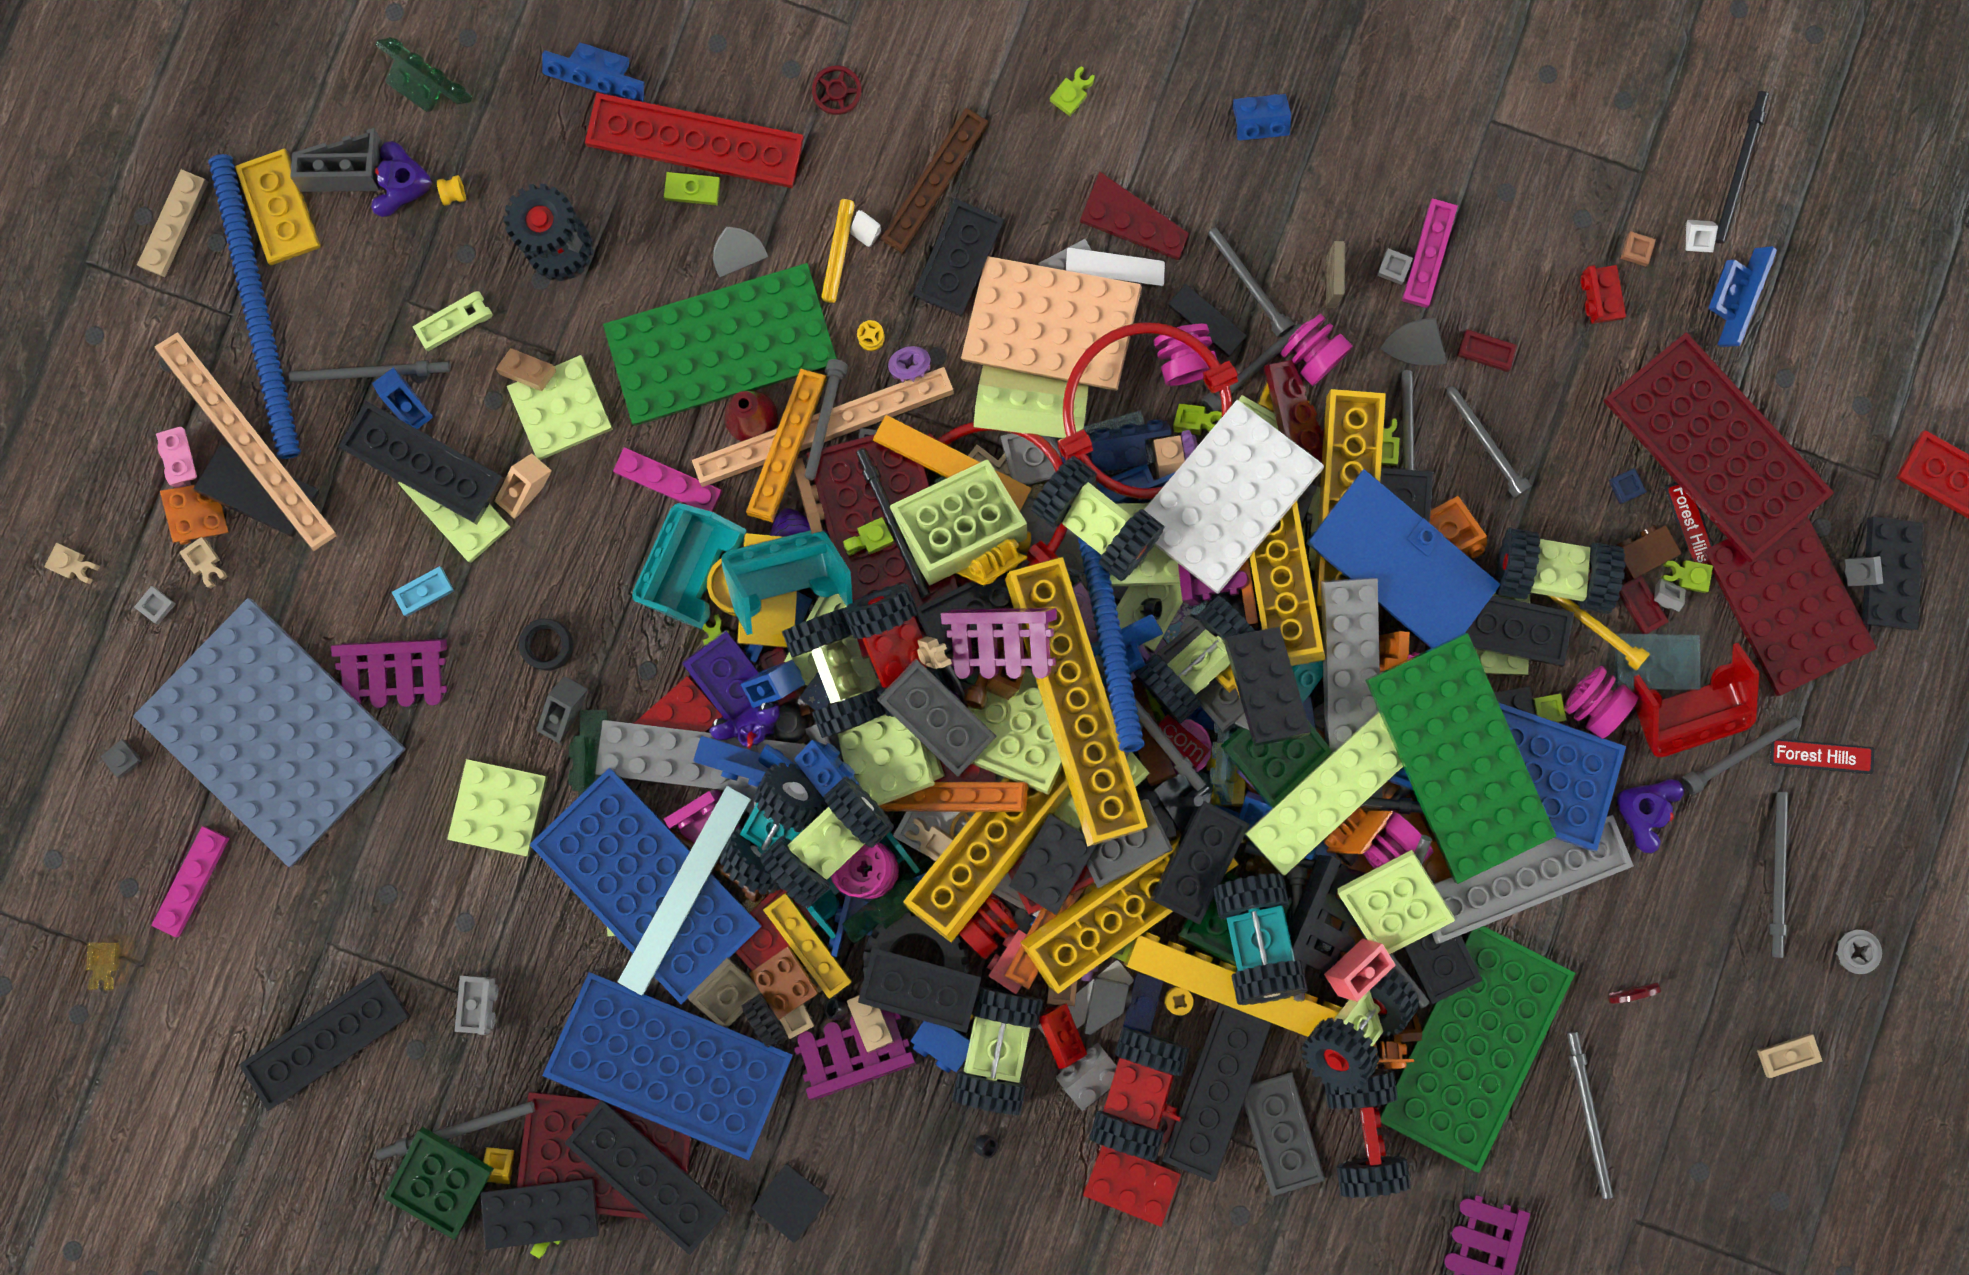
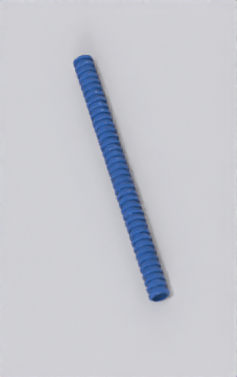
[208,154,301,459]
[1062,456,1145,752]

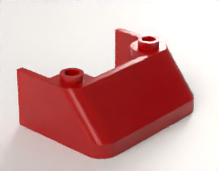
[1634,643,1759,757]

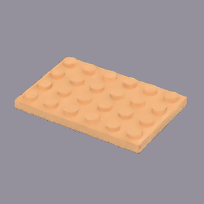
[961,256,1142,391]

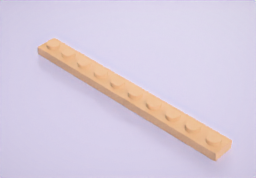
[154,332,336,551]
[692,367,954,487]

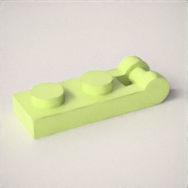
[412,291,493,351]

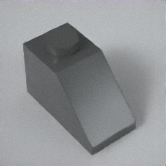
[536,676,588,744]
[1083,976,1132,1035]

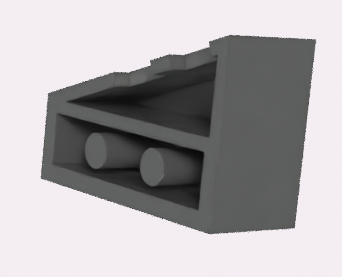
[290,128,383,192]

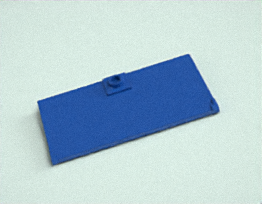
[1306,469,1501,648]

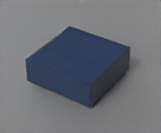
[1608,468,1647,504]

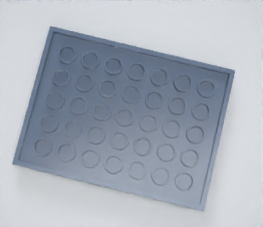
[133,598,406,867]

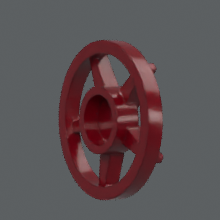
[812,66,861,115]
[1608,982,1661,1004]

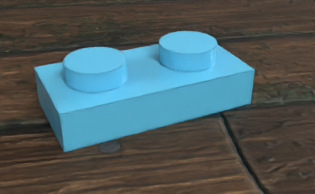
[392,566,454,617]

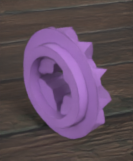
[888,346,931,383]
[1181,430,1198,461]

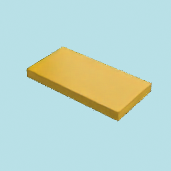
[235,148,321,265]
[738,533,797,647]

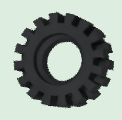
[742,993,787,1048]

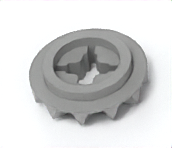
[1836,930,1882,974]

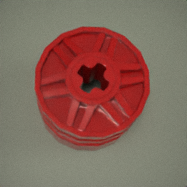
[959,893,1019,960]

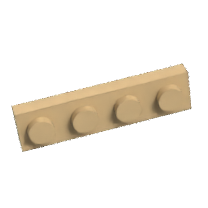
[137,169,209,277]

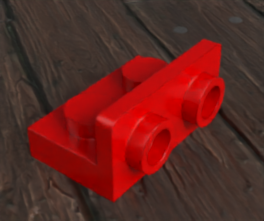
[1580,265,1626,324]
[1039,1003,1088,1069]

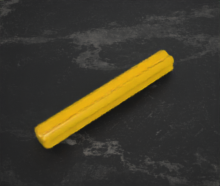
[821,199,855,303]

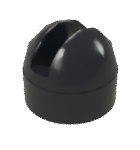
[1140,598,1162,620]
[825,997,849,1020]
[974,1134,998,1159]

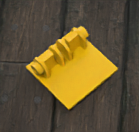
[957,539,1027,586]

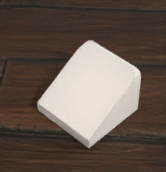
[850,210,881,247]
[1685,220,1718,252]

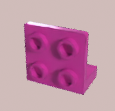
[664,789,741,843]

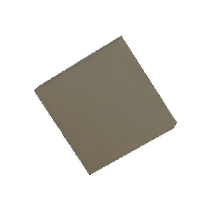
[1326,241,1345,308]
[687,957,761,1028]

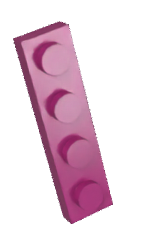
[1402,198,1458,308]
[613,447,723,512]
[151,826,230,937]

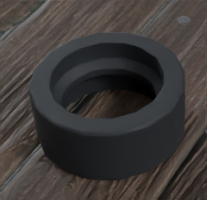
[519,618,573,671]

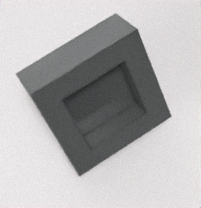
[100,739,142,778]

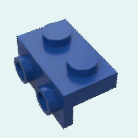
[1233,94,1291,140]
[795,740,860,797]

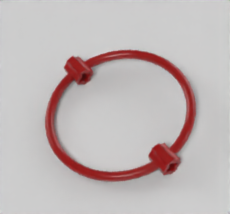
[1057,322,1238,499]
[923,422,1068,587]

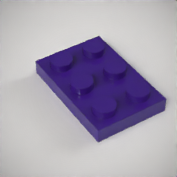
[682,630,760,719]

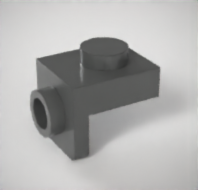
[1845,556,1883,586]

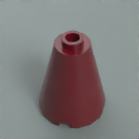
[724,390,778,442]

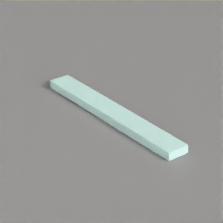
[618,786,752,996]

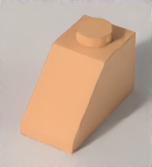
[1151,436,1185,479]
[495,453,552,519]

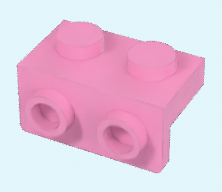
[156,427,197,488]

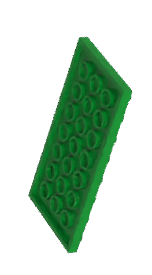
[603,263,836,426]
[1365,633,1556,884]
[1380,926,1575,1173]

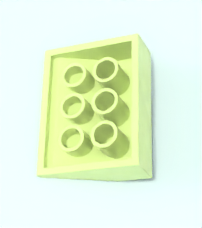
[974,365,1088,438]
[890,459,1027,586]

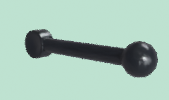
[1305,513,1312,569]

